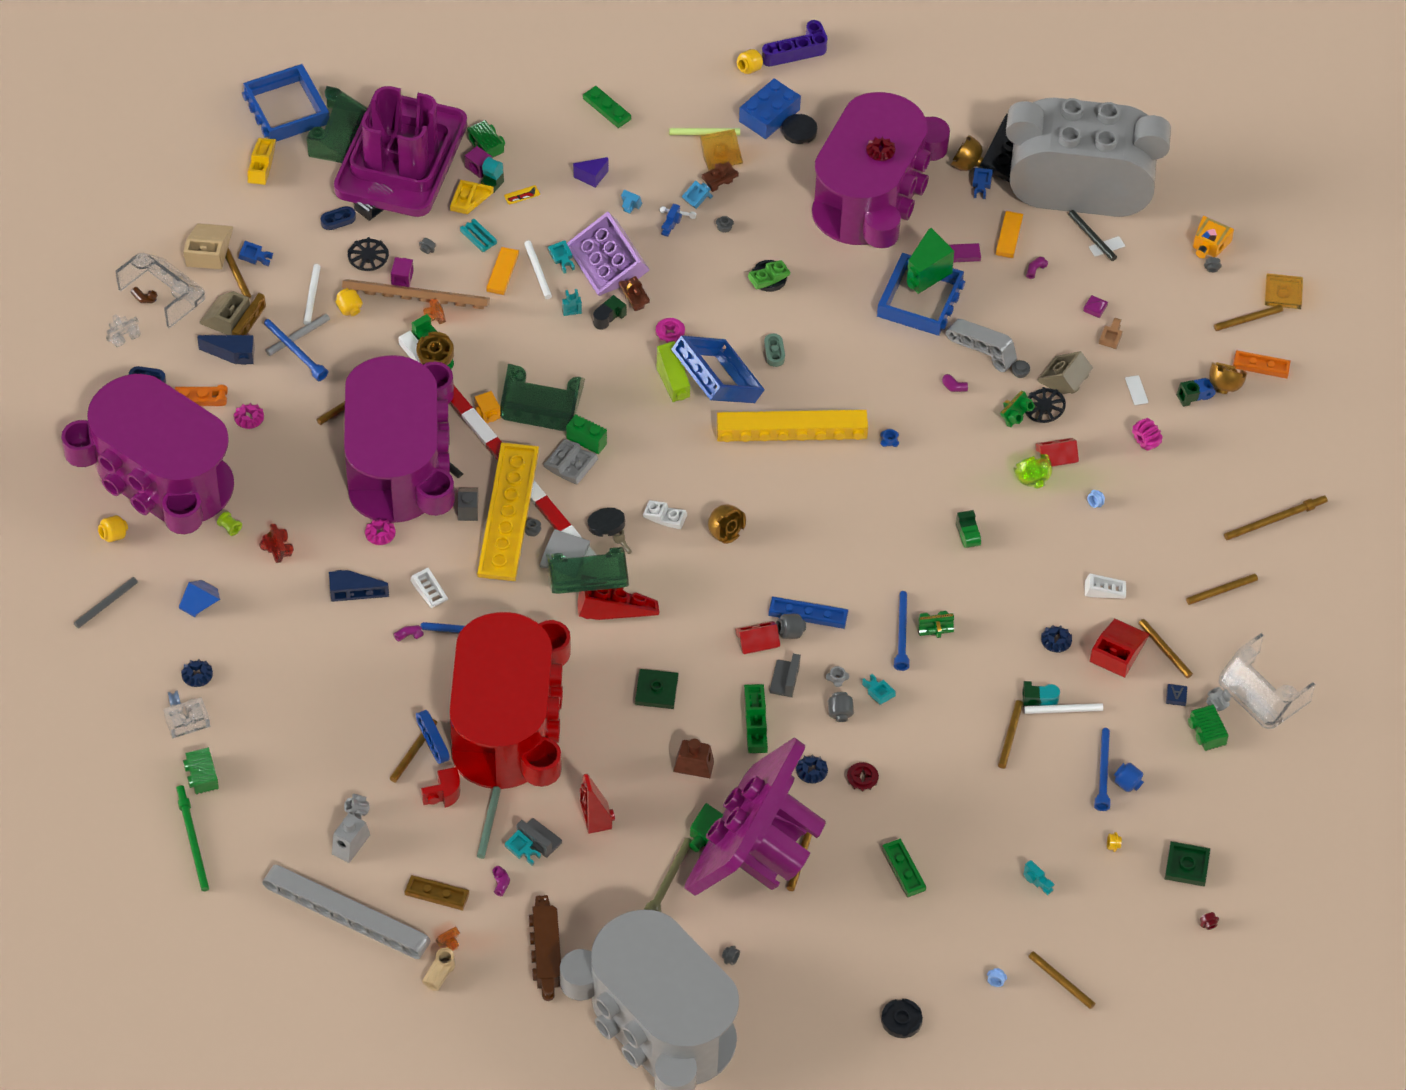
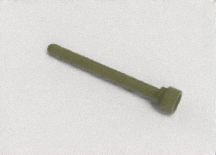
[644,838,692,912]

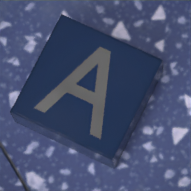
[1166,684,1187,706]

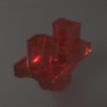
[259,524,294,563]

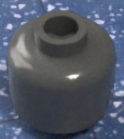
[776,614,806,639]
[828,692,854,722]

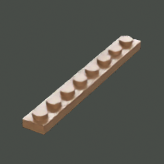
[342,279,490,309]

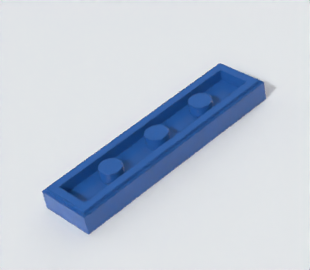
[769,596,848,629]

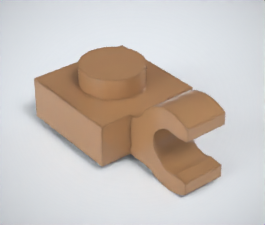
[1099,318,1123,349]

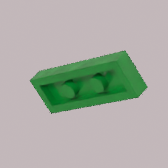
[583,86,631,128]
[882,838,926,897]

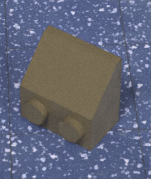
[1038,351,1093,394]

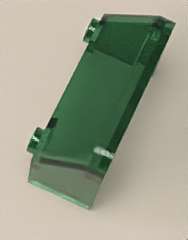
[546,547,629,594]

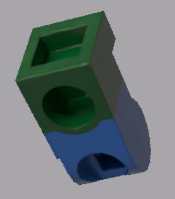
[1176,378,1216,407]

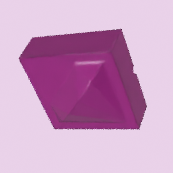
[1083,295,1108,318]

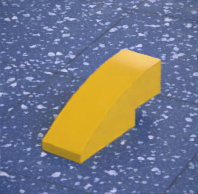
[248,138,276,185]

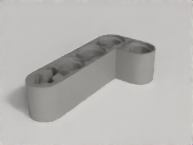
[946,319,1017,372]

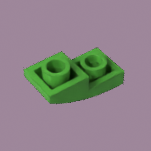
[748,260,791,290]

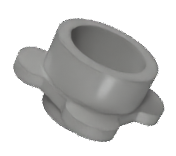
[826,666,849,687]

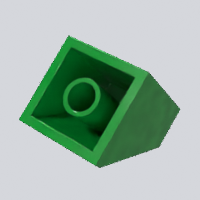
[907,228,954,294]

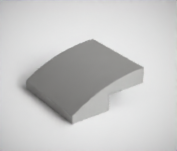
[544,439,598,484]
[540,529,590,579]

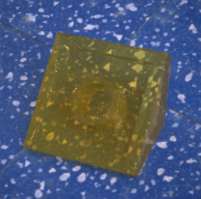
[700,129,743,171]

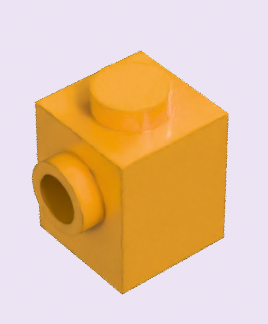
[474,391,501,423]

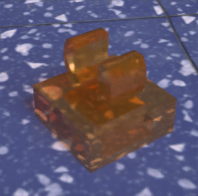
[423,298,446,324]
[436,926,460,951]

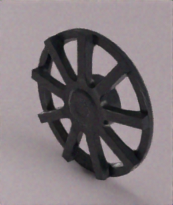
[348,237,389,271]
[1025,387,1066,423]

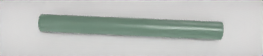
[477,787,501,859]

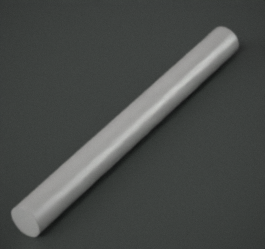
[266,314,330,356]

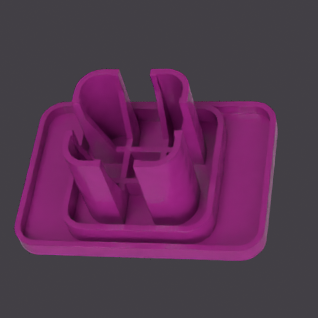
[334,86,467,217]
[684,738,826,896]

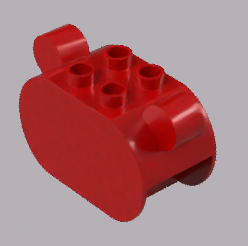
[450,612,571,789]

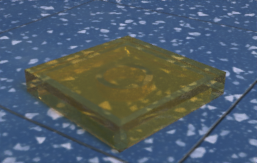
[1264,273,1303,309]

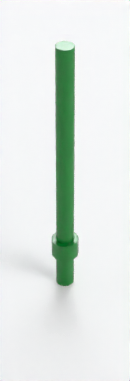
[176,785,209,891]

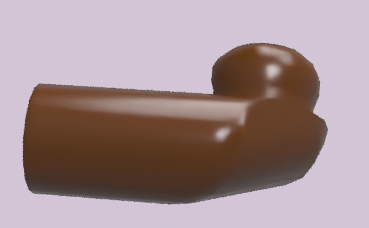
[131,287,158,303]

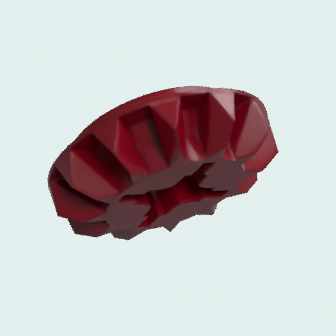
[866,136,896,161]
[847,762,879,792]

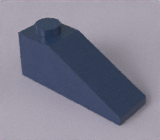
[197,335,255,365]
[329,570,389,602]

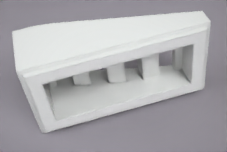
[410,568,448,609]
[1085,574,1126,599]

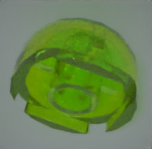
[1013,454,1053,489]

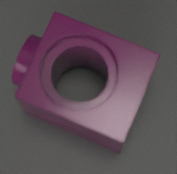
[465,146,493,178]
[391,257,414,287]

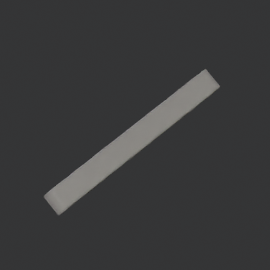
[262,865,431,959]

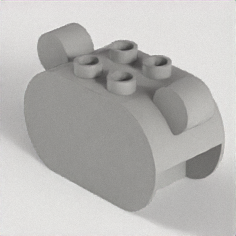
[1006,98,1171,217]
[560,910,739,1090]

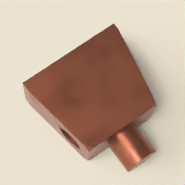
[673,739,714,779]

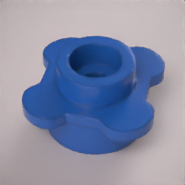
[880,429,899,447]

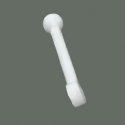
[660,206,697,219]

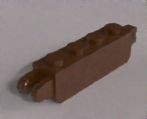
[529,895,561,1001]

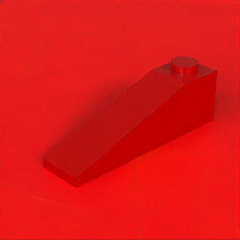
[577,575,660,620]
[579,774,615,834]

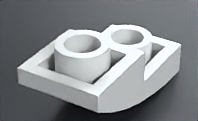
[643,500,687,529]

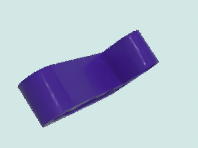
[762,20,828,67]

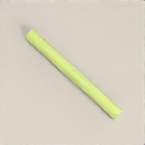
[669,128,740,135]

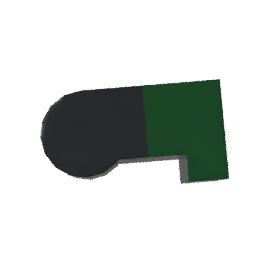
[593,295,627,330]

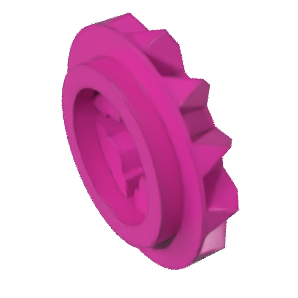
[656,318,685,343]
[234,402,264,429]
[365,518,396,545]

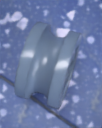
[168,690,181,710]

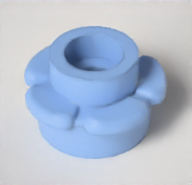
[1087,490,1105,508]
[987,968,1007,987]

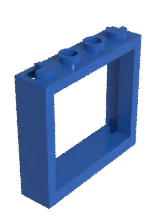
[242,64,330,142]
[877,253,966,336]
[671,336,765,403]

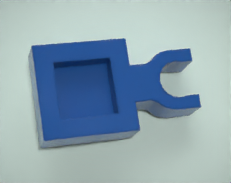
[973,168,993,199]
[661,203,682,237]
[238,241,273,266]

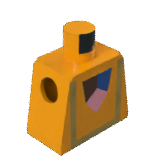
[1193,216,1234,258]

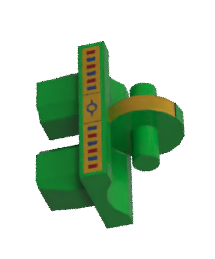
[1000,391,1035,427]
[919,611,954,638]

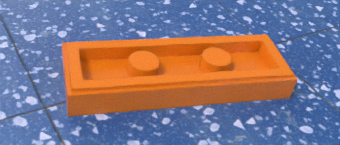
[1233,350,1291,379]

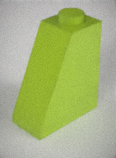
[657,341,690,402]

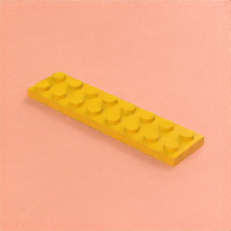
[477,443,539,581]

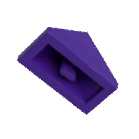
[573,157,609,188]

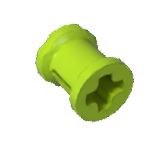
[217,511,242,536]

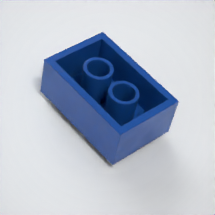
[739,78,801,139]

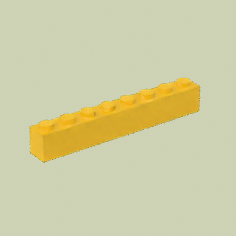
[717,410,868,442]

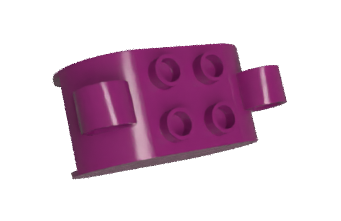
[812,92,950,249]
[344,355,455,523]
[61,374,234,535]

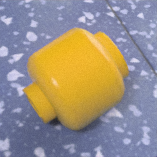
[737,49,763,74]
[335,288,363,316]
[98,515,128,542]

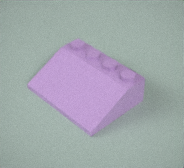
[567,212,650,296]

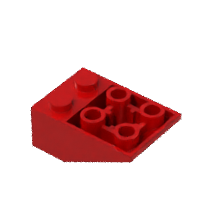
[1090,618,1150,678]

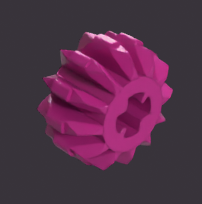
[1132,418,1163,451]

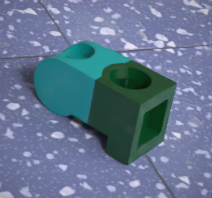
[481,156,504,193]
[1022,681,1060,707]

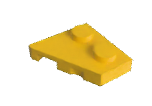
[450,180,494,214]

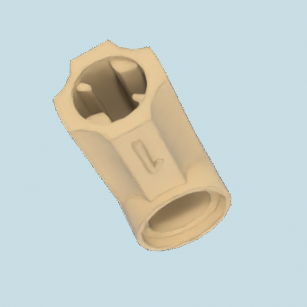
[423,948,455,991]

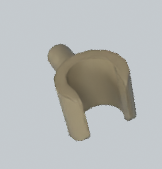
[613,529,632,554]

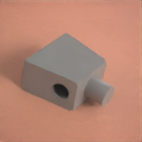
[332,814,370,863]

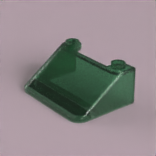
[307,86,367,163]
[500,364,585,431]

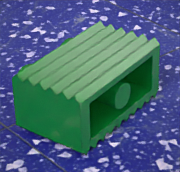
[467,120,505,157]
[566,414,607,454]
[1188,704,1229,751]
[183,747,219,794]

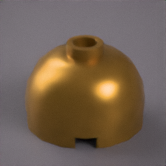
[950,134,983,171]
[416,332,454,365]
[1209,362,1247,394]
[708,504,746,544]

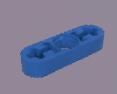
[416,710,450,764]

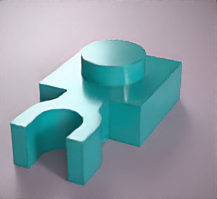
[548,240,575,274]
[562,289,582,316]
[862,674,896,705]
[504,830,541,866]
[1023,860,1055,895]

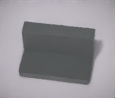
[770,653,801,697]
[516,818,562,858]

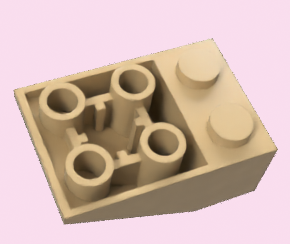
[183,223,233,269]

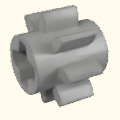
[1206,687,1231,711]
[344,794,370,819]

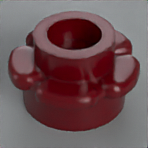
[1200,912,1219,930]

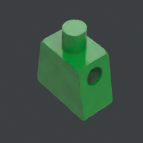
[689,803,723,852]

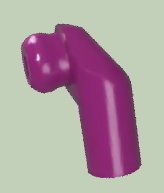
[1026,257,1048,279]
[942,374,968,392]
[393,625,424,642]
[492,866,510,896]

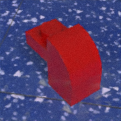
[421,767,461,808]

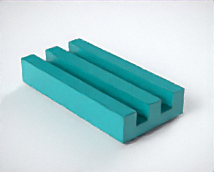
[460,219,497,252]

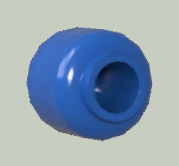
[1114,763,1144,792]

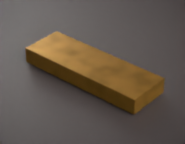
[232,293,266,335]
[405,875,469,911]

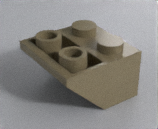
[200,291,250,335]

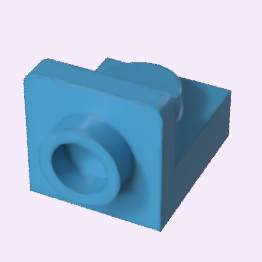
[682,181,713,209]

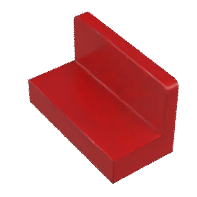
[1036,438,1079,468]
[736,621,780,654]

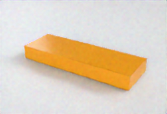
[996,211,1023,258]
[486,247,519,295]

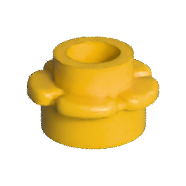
[1107,832,1122,852]

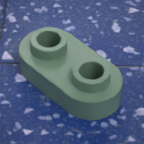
[764,333,785,367]

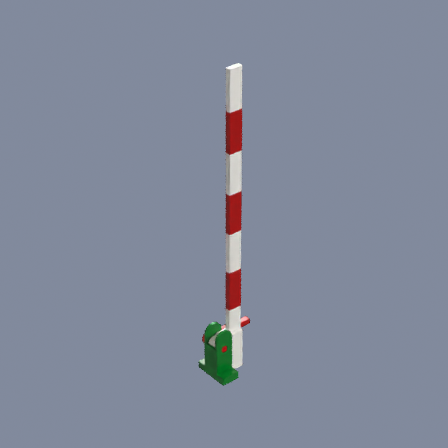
[399,314,597,565]

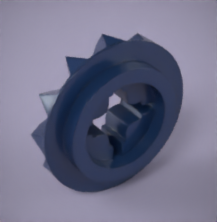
[1041,625,1072,653]
[181,659,213,687]
[796,754,828,784]

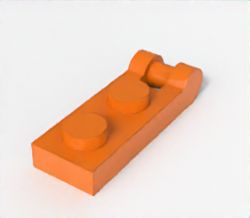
[175,385,228,406]

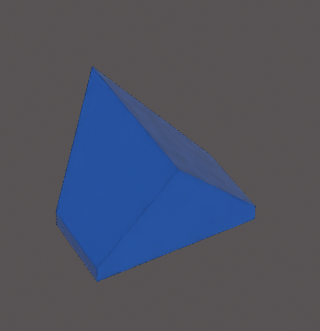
[179,580,220,617]

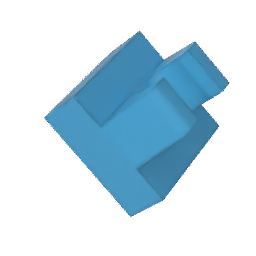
[621,190,643,214]

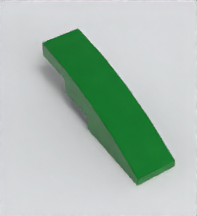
[744,684,768,753]

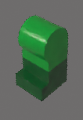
[956,510,981,548]

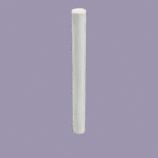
[524,240,552,299]
[303,264,321,325]
[1024,703,1103,714]

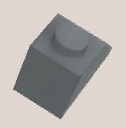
[458,488,478,521]

